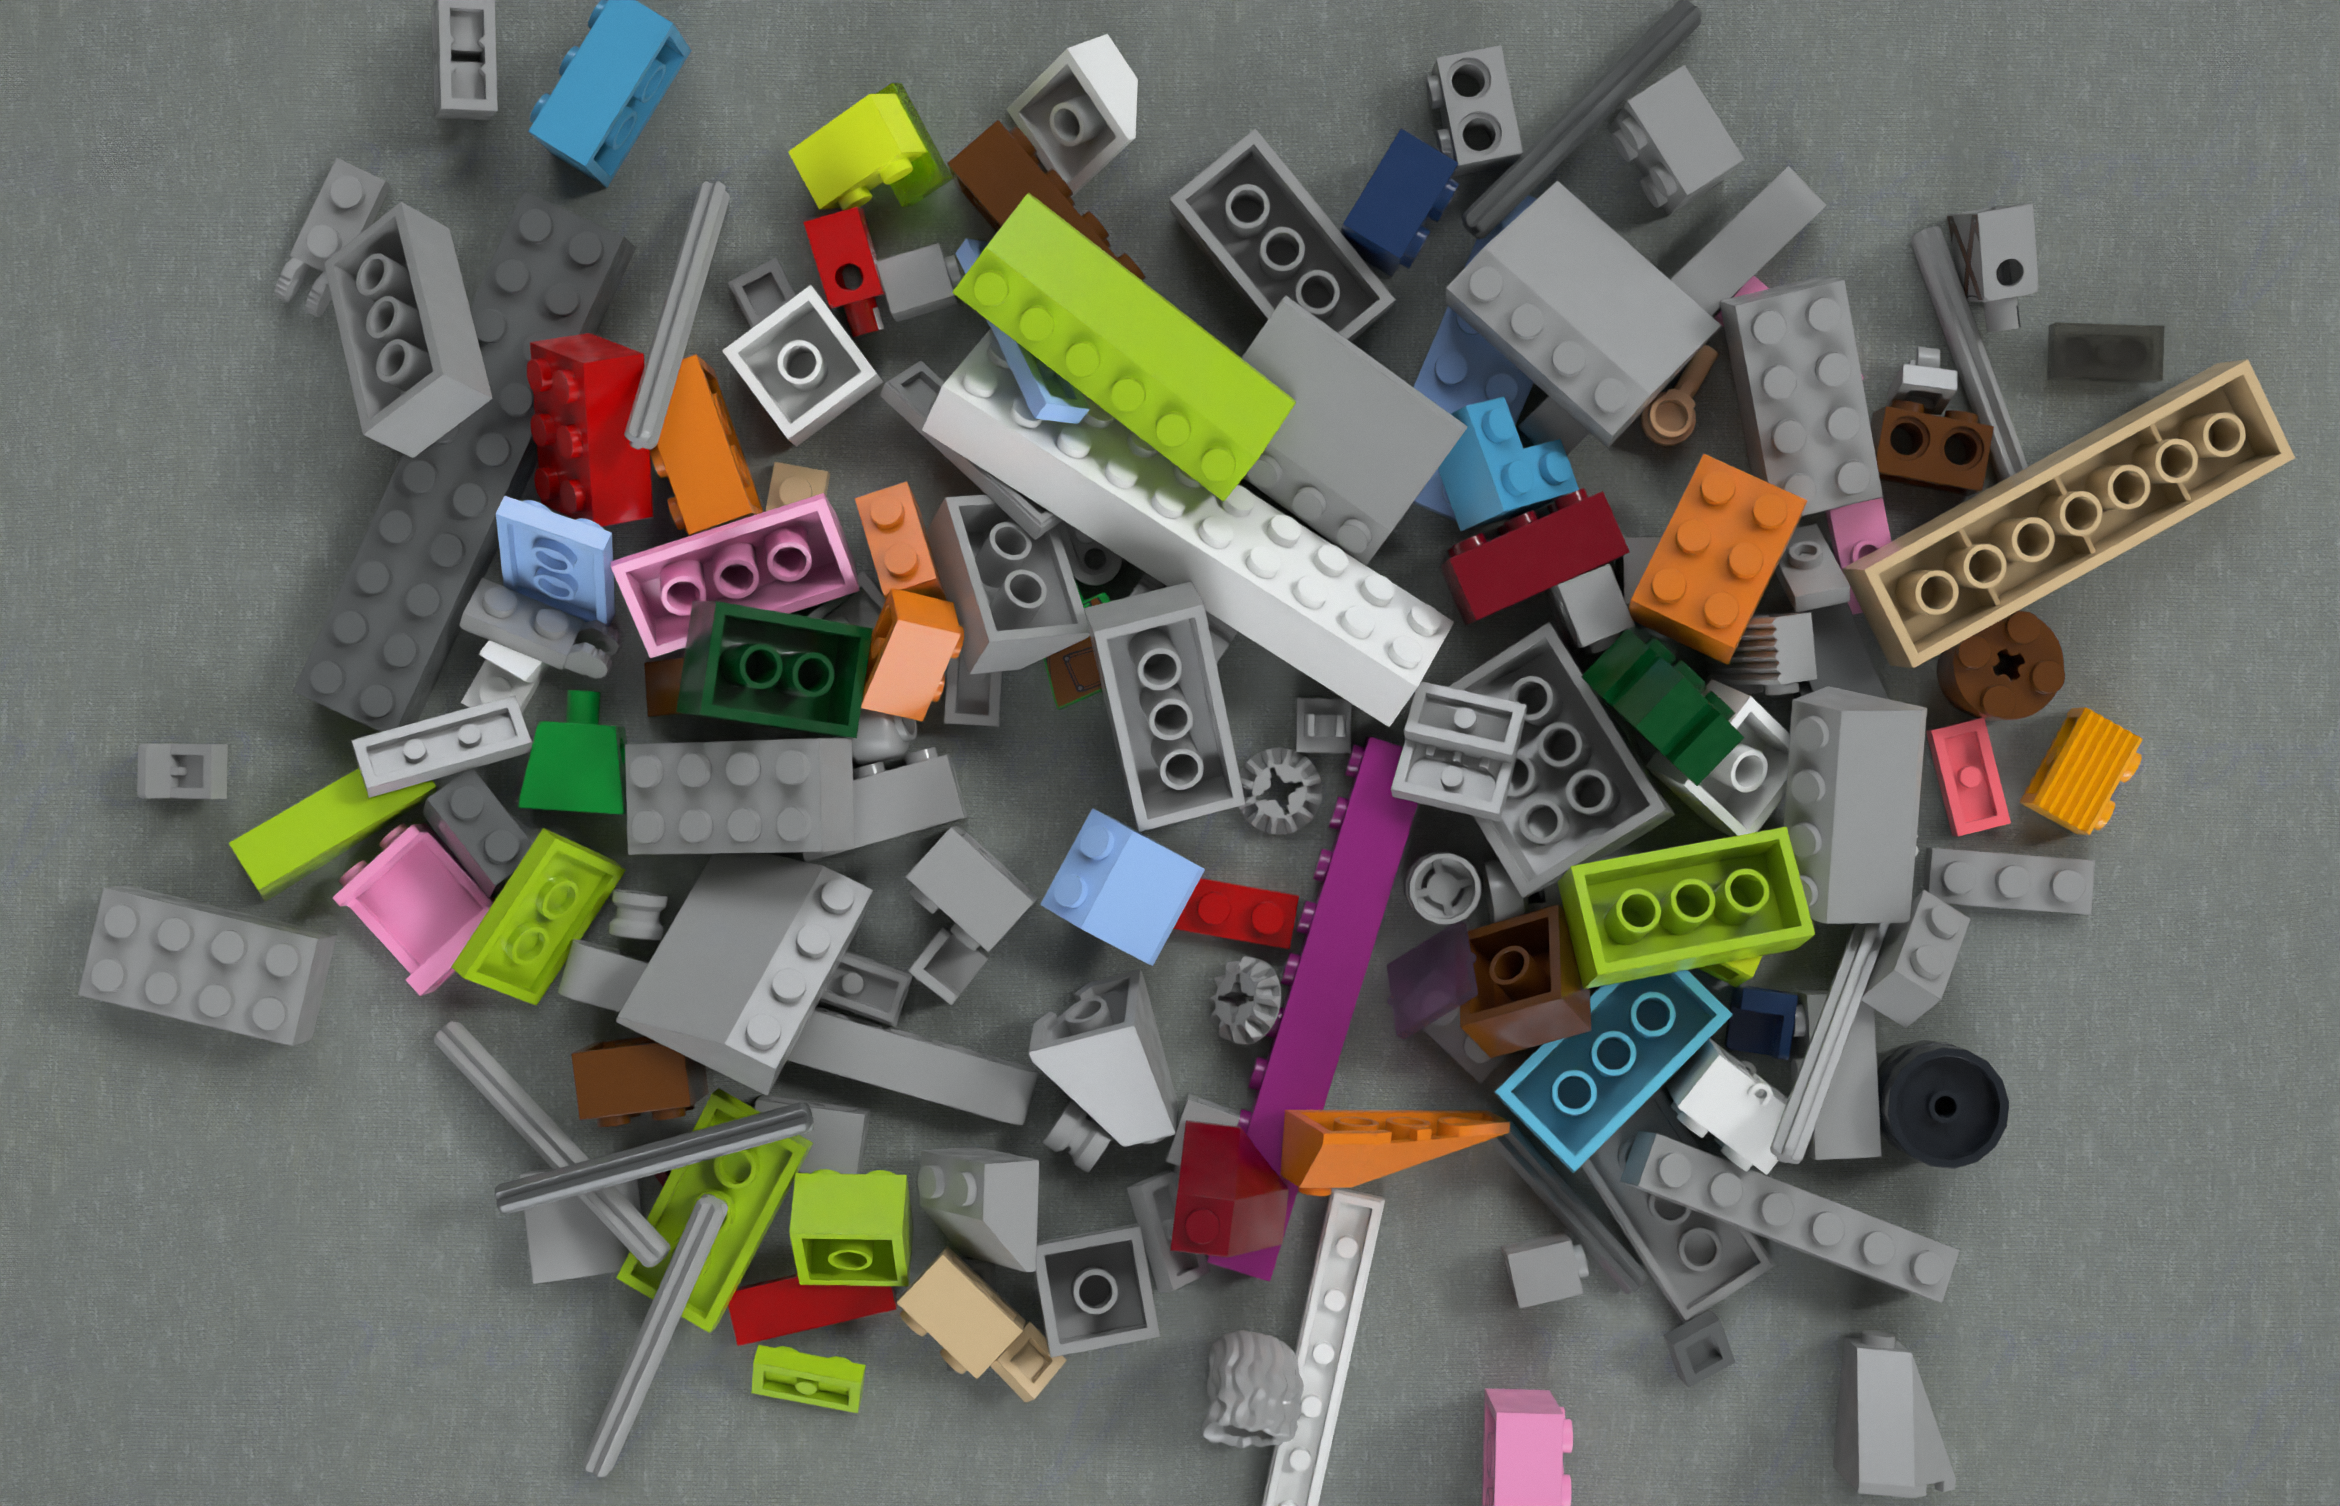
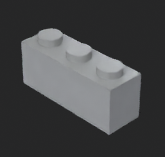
[803,747,968,862]
[1791,989,1882,1160]

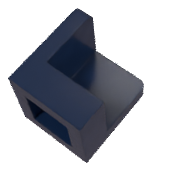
[1725,985,1798,1061]

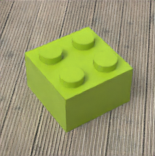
[789,1169,914,1286]

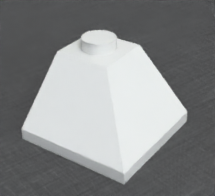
[1006,34,1138,197]

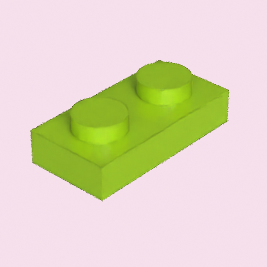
[751,1345,866,1413]

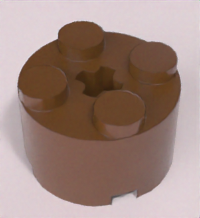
[1936,611,2065,721]

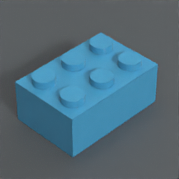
[528,0,692,188]

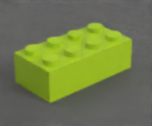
[1557,827,1815,989]

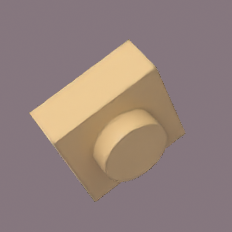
[765,462,830,512]
[990,1322,1067,1403]

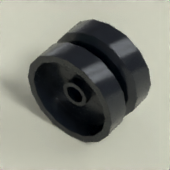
[1877,1040,2009,1169]

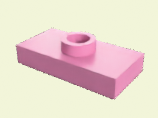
[1825,498,1892,615]

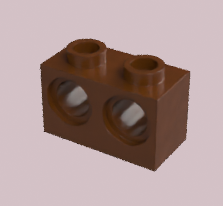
[1870,400,1994,496]

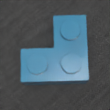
[1438,397,1579,531]

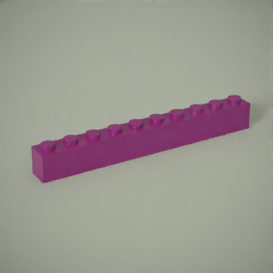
[1206,737,1418,1282]

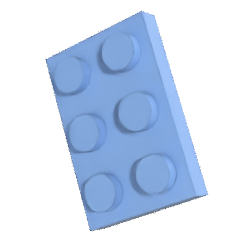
[496,496,615,627]

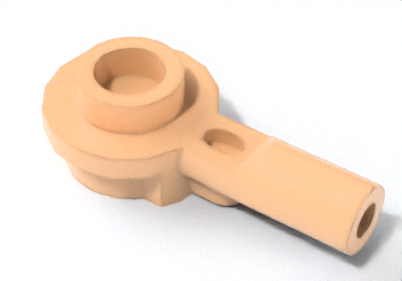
[1641,345,1718,446]

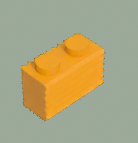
[2020,707,2143,835]

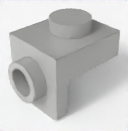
[137,743,228,799]

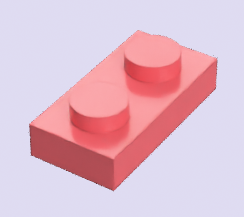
[1926,718,2011,837]

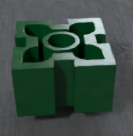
[1581,629,1745,786]

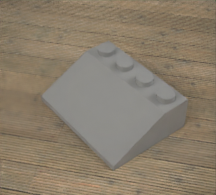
[1445,181,1721,448]
[1242,296,1468,566]
[1449,622,1675,898]
[616,853,873,1096]

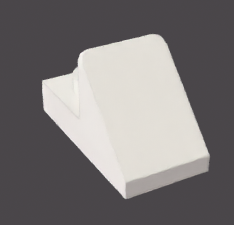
[461,640,550,713]

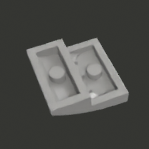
[1391,681,1527,822]
[520,1169,644,1284]

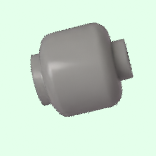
[833,708,917,766]

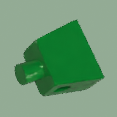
[519,690,627,815]

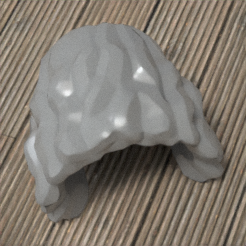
[1201,1330,1304,1448]

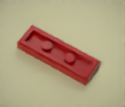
[728,1274,898,1346]

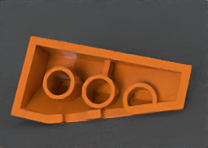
[1280,1110,1510,1196]

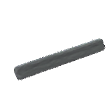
[1489,1118,1648,1294]

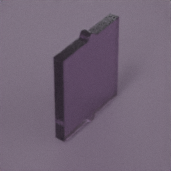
[1387,921,1478,1040]

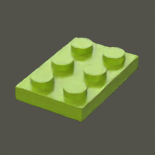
[451,828,626,1006]

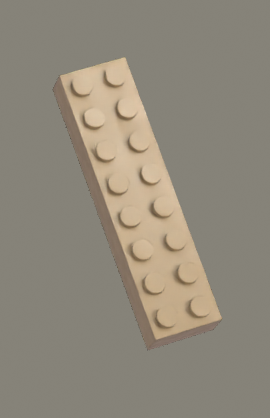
[1842,359,2295,668]

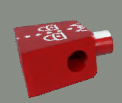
[803,207,885,337]

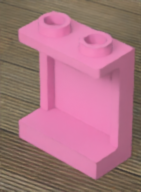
[332,823,496,996]

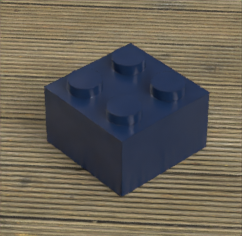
[1340,129,1459,277]

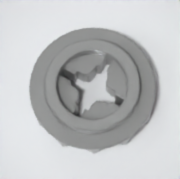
[1238,748,1322,834]
[1208,956,1281,1045]

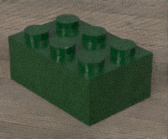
[676,601,873,738]

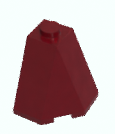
[1170,1120,1289,1258]

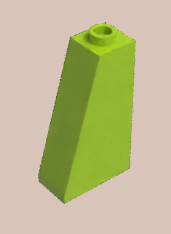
[229,768,436,902]

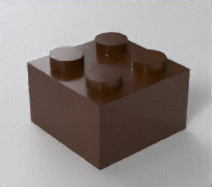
[1459,905,1591,1058]
[571,1036,709,1127]

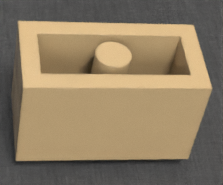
[897,1246,1026,1379]

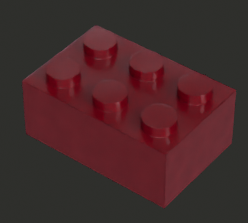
[1439,488,1630,626]

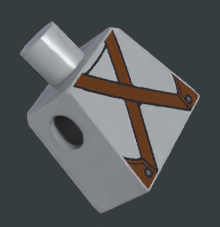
[1947,203,2039,332]

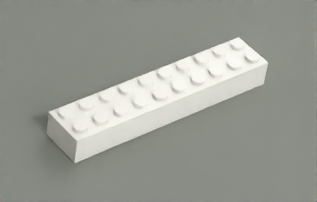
[922,329,1454,727]

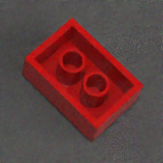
[527,333,653,527]

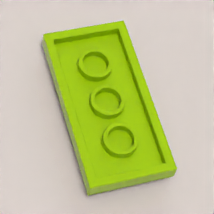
[616,1088,813,1333]

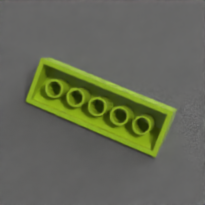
[952,192,1296,502]

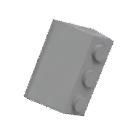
[926,495,1090,674]

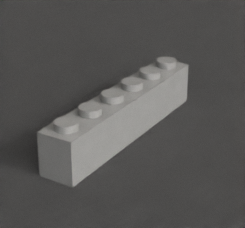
[1620,1130,1960,1303]

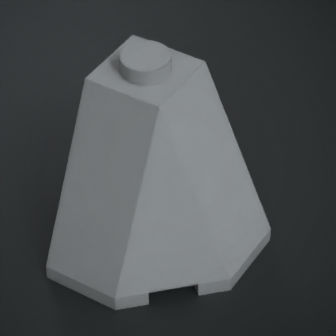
[1029,969,1178,1147]
[1833,1330,1956,1498]

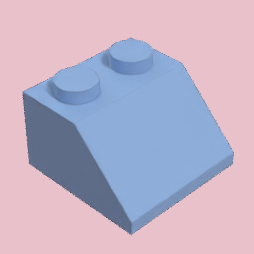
[1040,808,1205,966]

